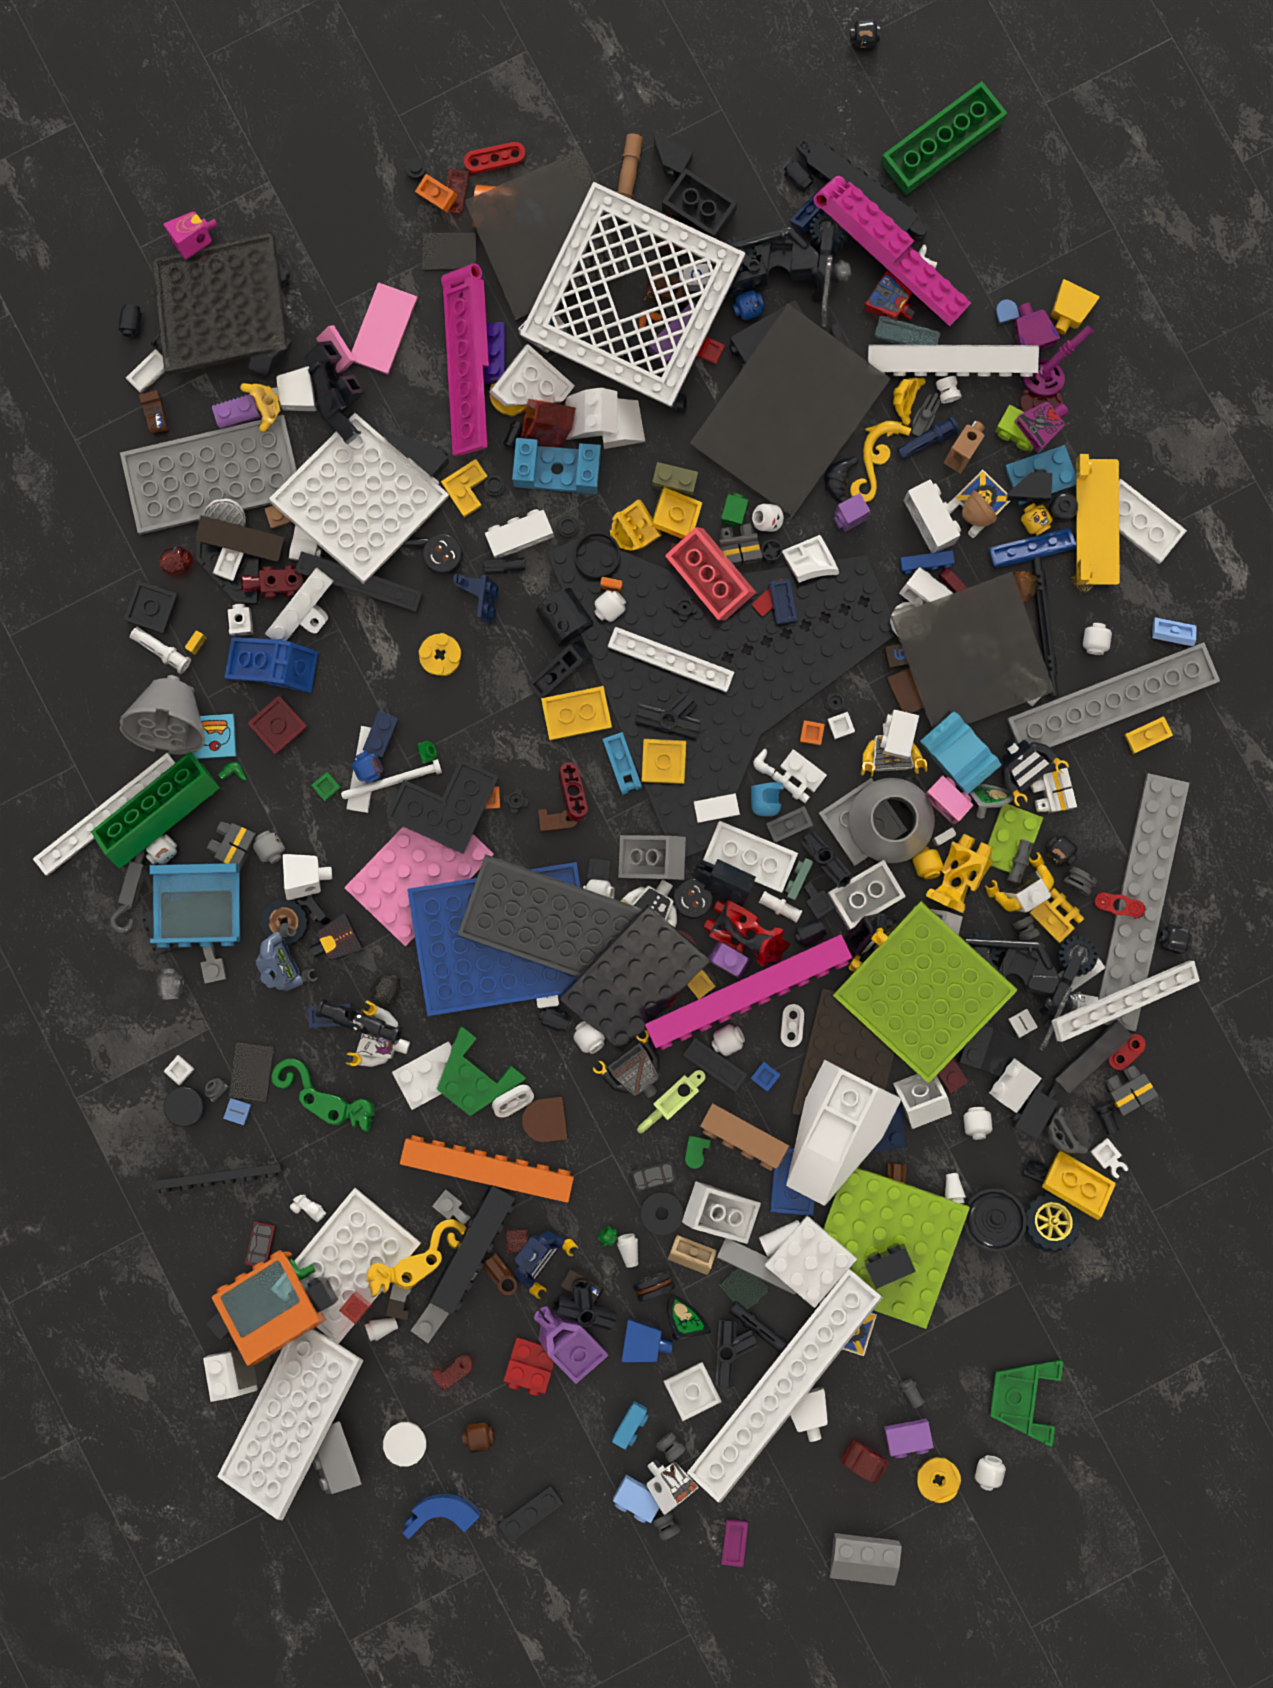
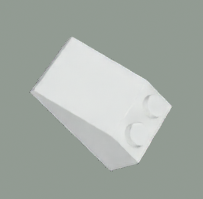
[565,388,617,440]
[682,1181,761,1244]

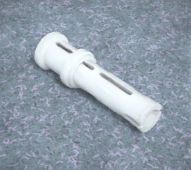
[130,626,191,674]

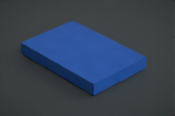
[770,1148,814,1216]

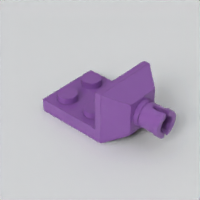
[534,1307,608,1384]

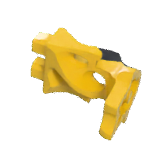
[926,834,993,913]

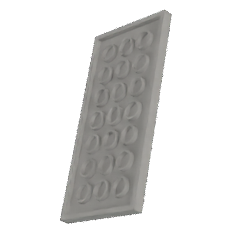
[120,415,297,535]

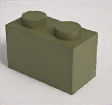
[652,462,698,498]

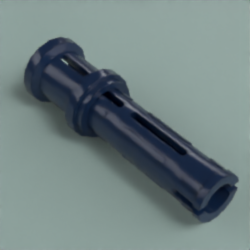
[897,416,960,460]

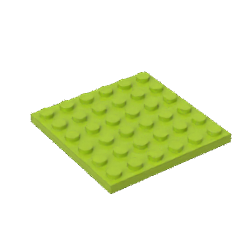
[833,901,1017,1083]
[823,1167,970,1329]

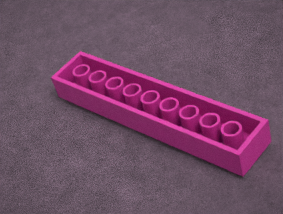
[645,934,852,1050]

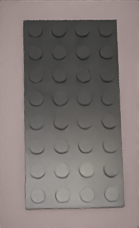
[458,854,642,977]

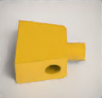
[1051,279,1100,334]

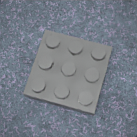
[818,778,907,866]

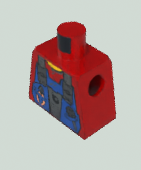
[864,271,917,323]

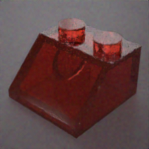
[521,399,576,448]

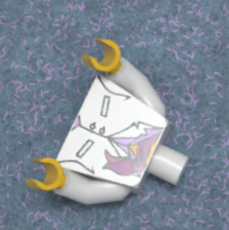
[346,1001,410,1067]

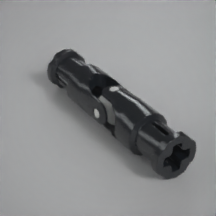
[316,999,403,1045]

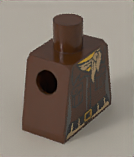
[642,270,693,309]

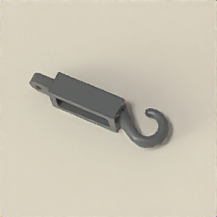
[110,849,147,934]

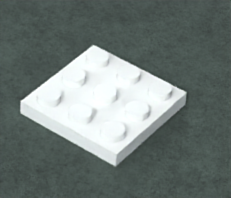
[765,1216,857,1308]

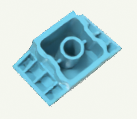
[920,711,1001,794]

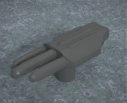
[911,393,941,437]

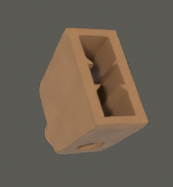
[943,421,985,474]

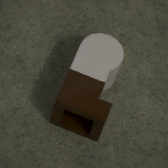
[386,1277,412,1320]

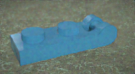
[602,732,642,795]

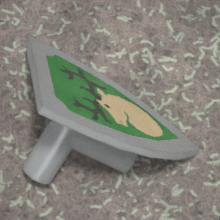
[970,784,1014,818]

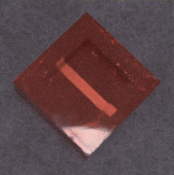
[506,1229,528,1252]

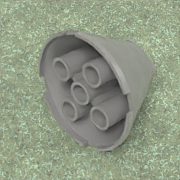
[120,675,205,755]

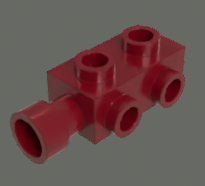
[241,566,306,598]

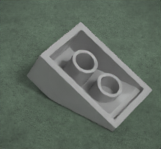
[618,835,686,880]

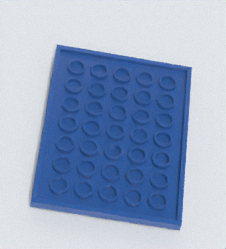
[407,862,581,1016]

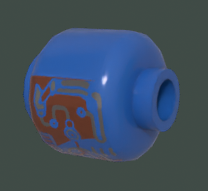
[352,751,383,784]

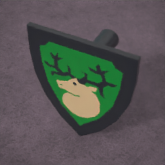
[667,1294,711,1341]

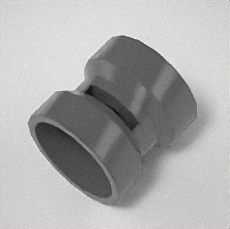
[1012,915,1040,941]
[655,1432,686,1463]
[652,1511,680,1541]

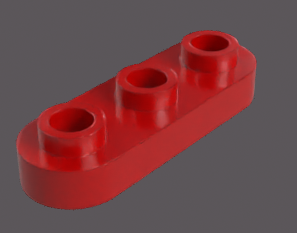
[464,142,525,174]

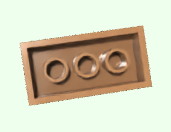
[700,1103,790,1171]

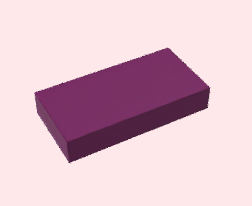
[721,1519,748,1567]

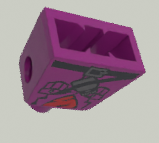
[1014,402,1069,453]

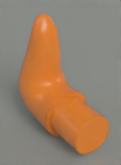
[639,309,662,329]

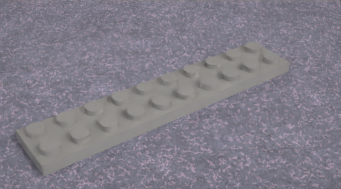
[1007,642,1220,748]

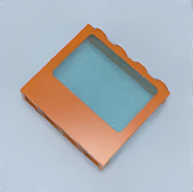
[212,1250,327,1366]

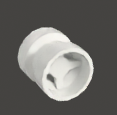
[936,376,962,404]

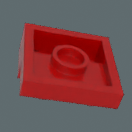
[504,1337,554,1396]

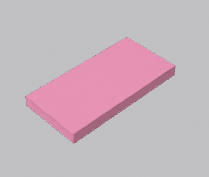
[351,283,418,375]

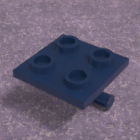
[453,574,499,625]

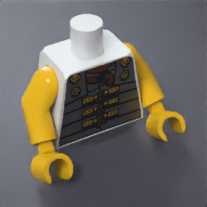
[861,723,927,776]
[985,852,1054,913]

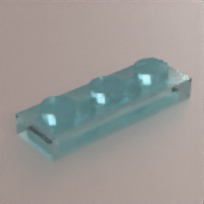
[874,315,941,345]

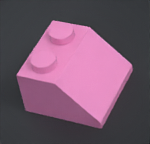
[925,776,973,825]

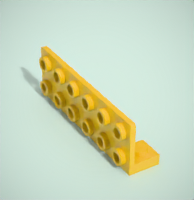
[1076,454,1120,585]

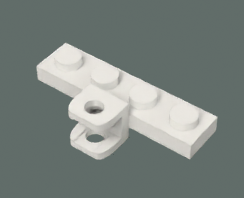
[265,568,333,641]

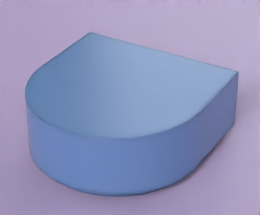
[996,300,1020,324]

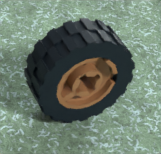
[260,899,309,946]

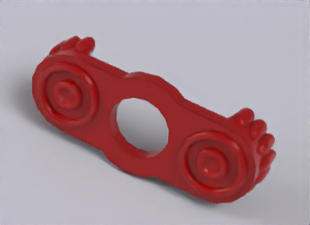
[1094,892,1146,919]

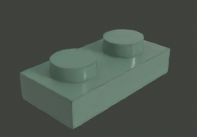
[785,858,813,901]

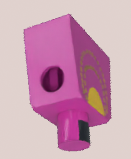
[163,212,217,259]

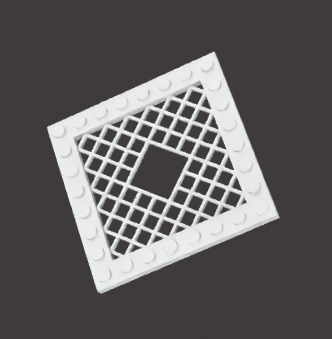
[520,182,746,407]

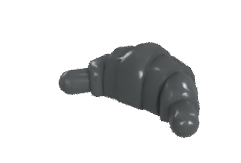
[1046,1106,1088,1154]

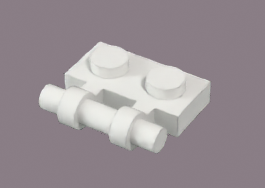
[771,749,827,803]

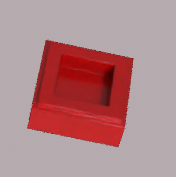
[697,337,725,365]

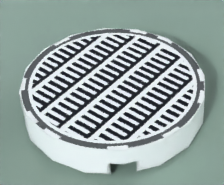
[203,498,245,527]

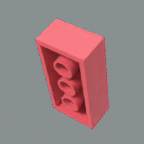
[665,527,756,620]

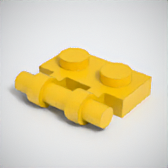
[1029,888,1084,943]

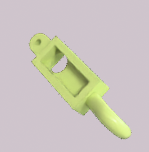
[637,1070,705,1134]

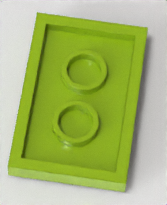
[987,804,1043,873]

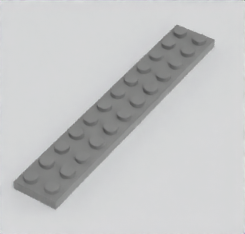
[1098,773,1189,1031]

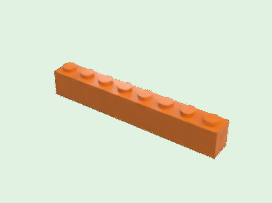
[400,1135,574,1203]

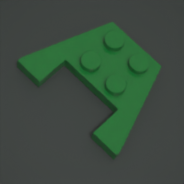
[436,1026,526,1116]
[989,1360,1063,1447]

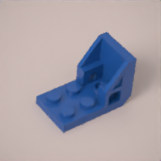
[224,637,318,693]

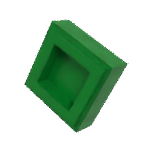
[311,772,342,802]

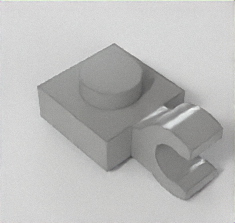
[201,945,227,983]
[432,1189,471,1224]

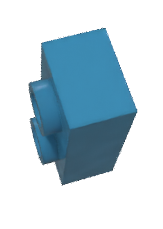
[612,1401,648,1449]

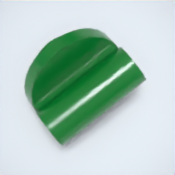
[417,741,437,765]

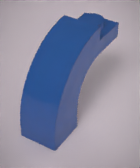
[403,1494,481,1539]

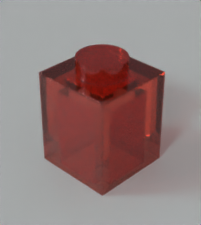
[339,1291,372,1325]

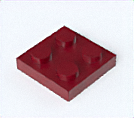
[247,695,308,755]

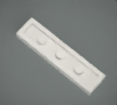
[347,726,374,813]

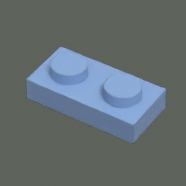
[1152,618,1196,646]

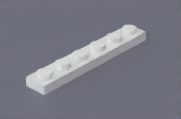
[608,627,734,693]

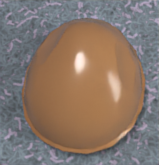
[962,490,997,527]

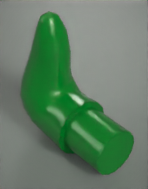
[218,762,247,781]
[289,1259,316,1280]

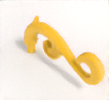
[850,421,911,503]

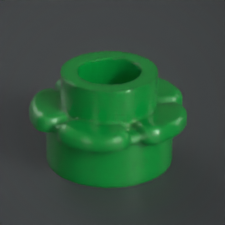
[598,1226,618,1247]

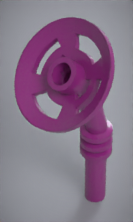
[1023,325,1094,396]

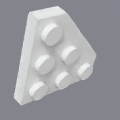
[489,344,575,406]

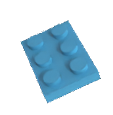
[1005,445,1076,506]

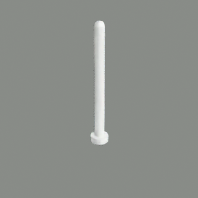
[341,759,442,799]

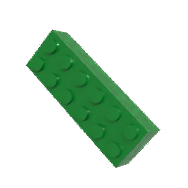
[880,81,1007,196]
[90,751,220,869]

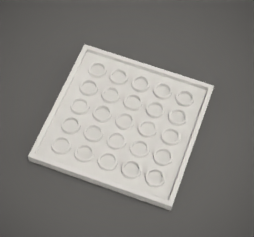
[269,413,449,584]

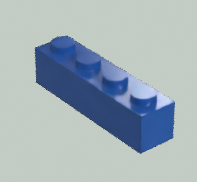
[899,550,955,574]

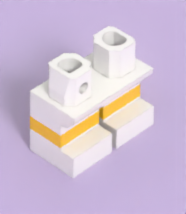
[1030,768,1077,814]

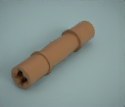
[615,134,643,219]

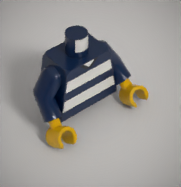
[514,1231,578,1299]

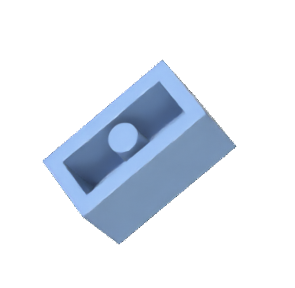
[613,1474,659,1523]

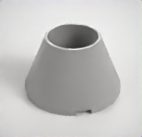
[849,778,935,863]

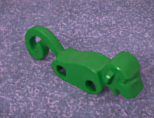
[271,1059,375,1132]

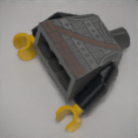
[593,1029,660,1098]

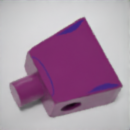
[1013,303,1060,350]

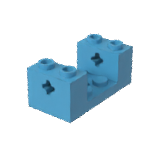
[512,438,601,494]

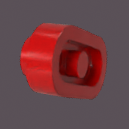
[1107,1034,1146,1070]

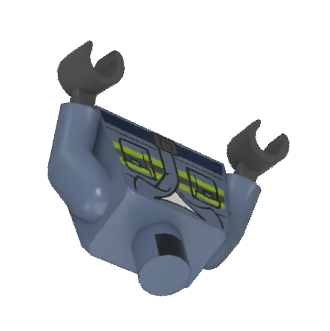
[256,923,318,991]

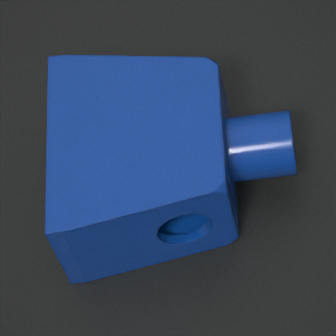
[622,1318,673,1362]

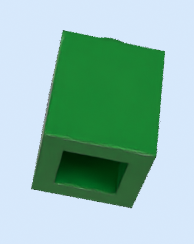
[721,493,748,528]

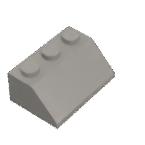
[312,1421,362,1494]
[830,1533,902,1586]

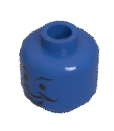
[732,290,765,321]

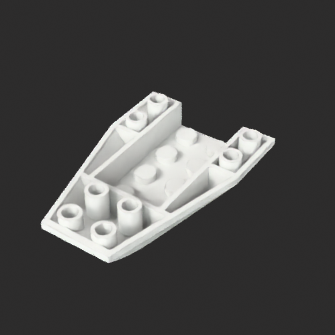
[786,1060,902,1206]

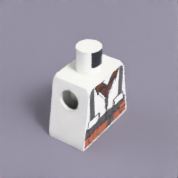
[647,1458,699,1515]

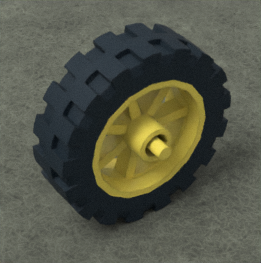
[1024,1193,1082,1253]

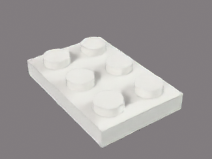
[392,1041,452,1110]

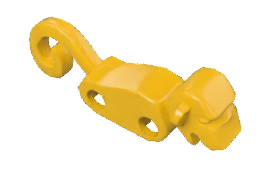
[366,1219,466,1297]

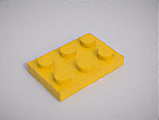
[541,686,612,741]
[1042,1151,1116,1220]

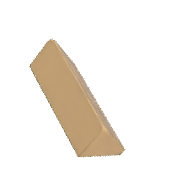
[668,1235,717,1275]

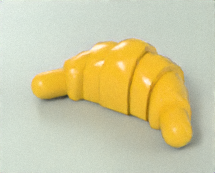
[893,377,926,426]
[240,383,280,432]

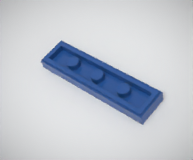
[988,528,1076,569]

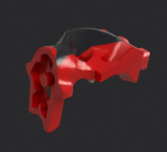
[704,900,790,967]

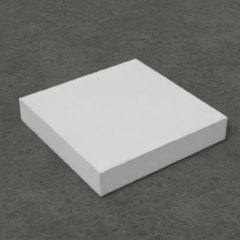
[664,1362,721,1421]

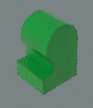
[685,1135,711,1169]

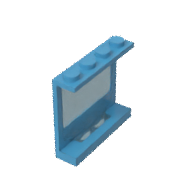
[150,863,240,948]

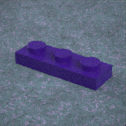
[484,322,506,385]

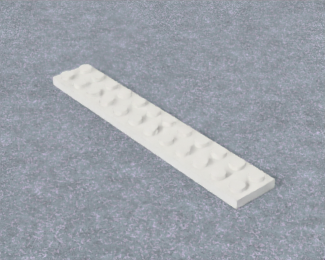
[687,1269,883,1502]

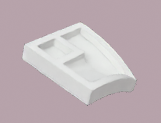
[782,535,839,583]

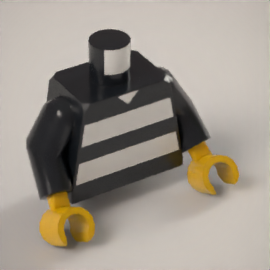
[1001,739,1069,806]
[845,912,899,972]

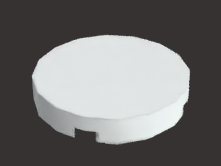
[383,1422,426,1466]

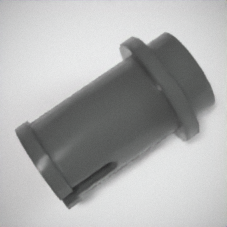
[900,1379,925,1409]

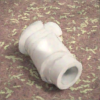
[290,1194,326,1223]

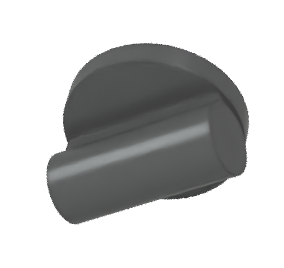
[205,1078,229,1102]

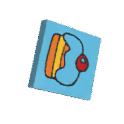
[193,714,237,759]

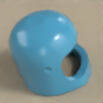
[751,782,783,817]

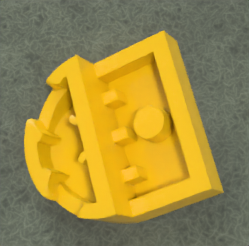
[610,500,662,550]

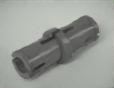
[1007,839,1034,884]

